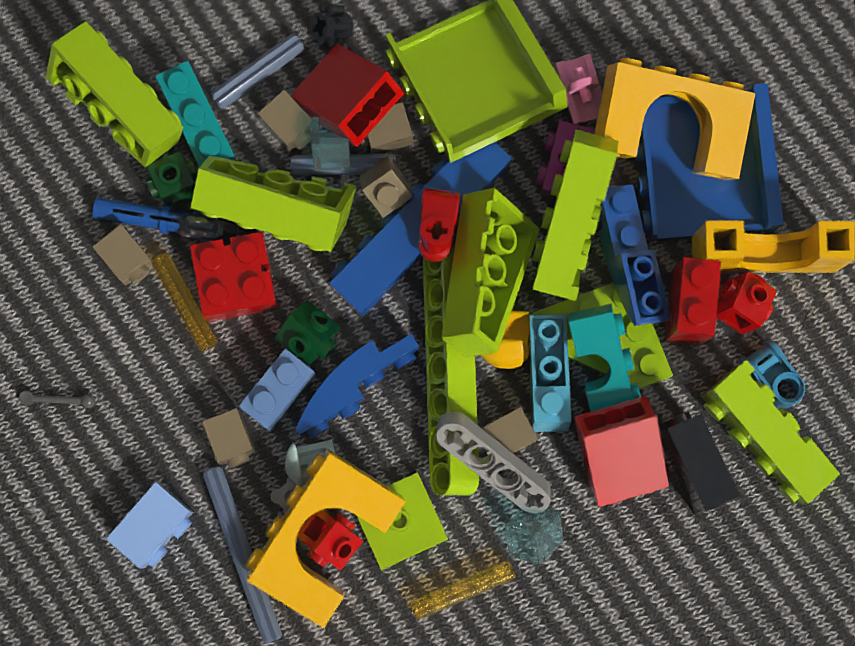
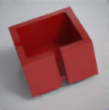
[190,232,278,322]

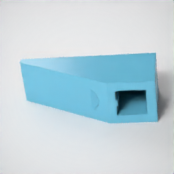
[529,315,571,432]

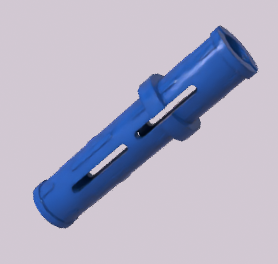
[93,196,203,234]

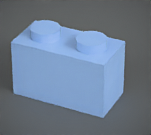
[106,482,193,568]

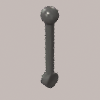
[19,391,95,408]

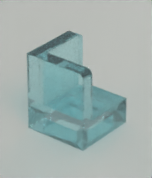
[311,117,350,171]
[505,508,563,565]

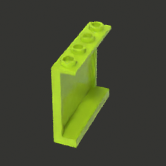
[384,0,568,163]

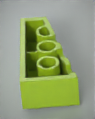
[45,21,183,167]
[191,155,357,252]
[441,188,540,357]
[701,360,840,505]

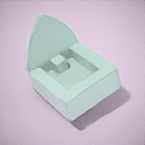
[285,440,335,486]

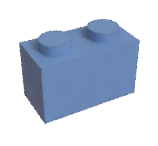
[239,348,316,432]

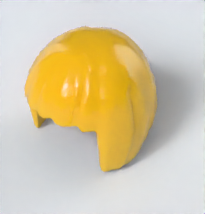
[481,311,531,369]

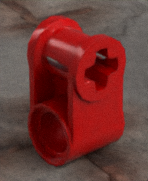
[418,188,460,262]

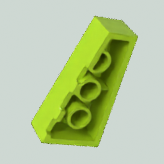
[532,129,619,301]

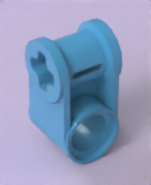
[738,338,806,409]

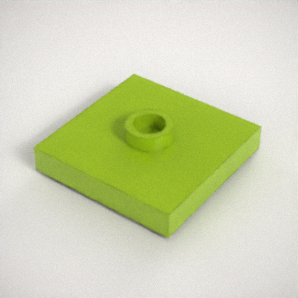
[357,472,448,570]

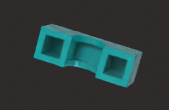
[155,61,237,167]
[568,303,641,412]

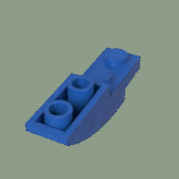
[598,185,671,326]
[296,334,419,439]

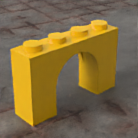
[594,58,755,180]
[692,221,855,273]
[245,449,406,628]

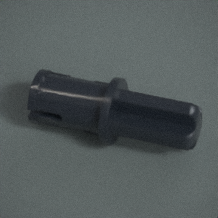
[178,215,239,244]

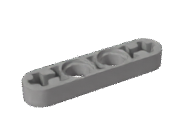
[436,412,551,513]

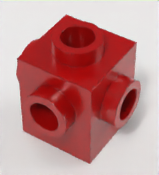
[716,271,777,335]
[296,510,363,571]

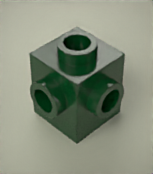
[145,151,198,206]
[274,300,341,366]

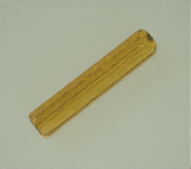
[152,252,218,352]
[410,561,515,619]

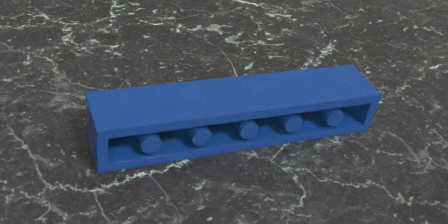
[329,142,512,318]

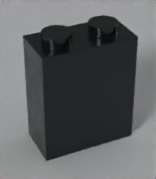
[659,411,740,514]

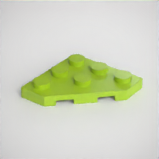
[531,283,673,389]

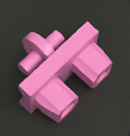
[555,54,602,125]

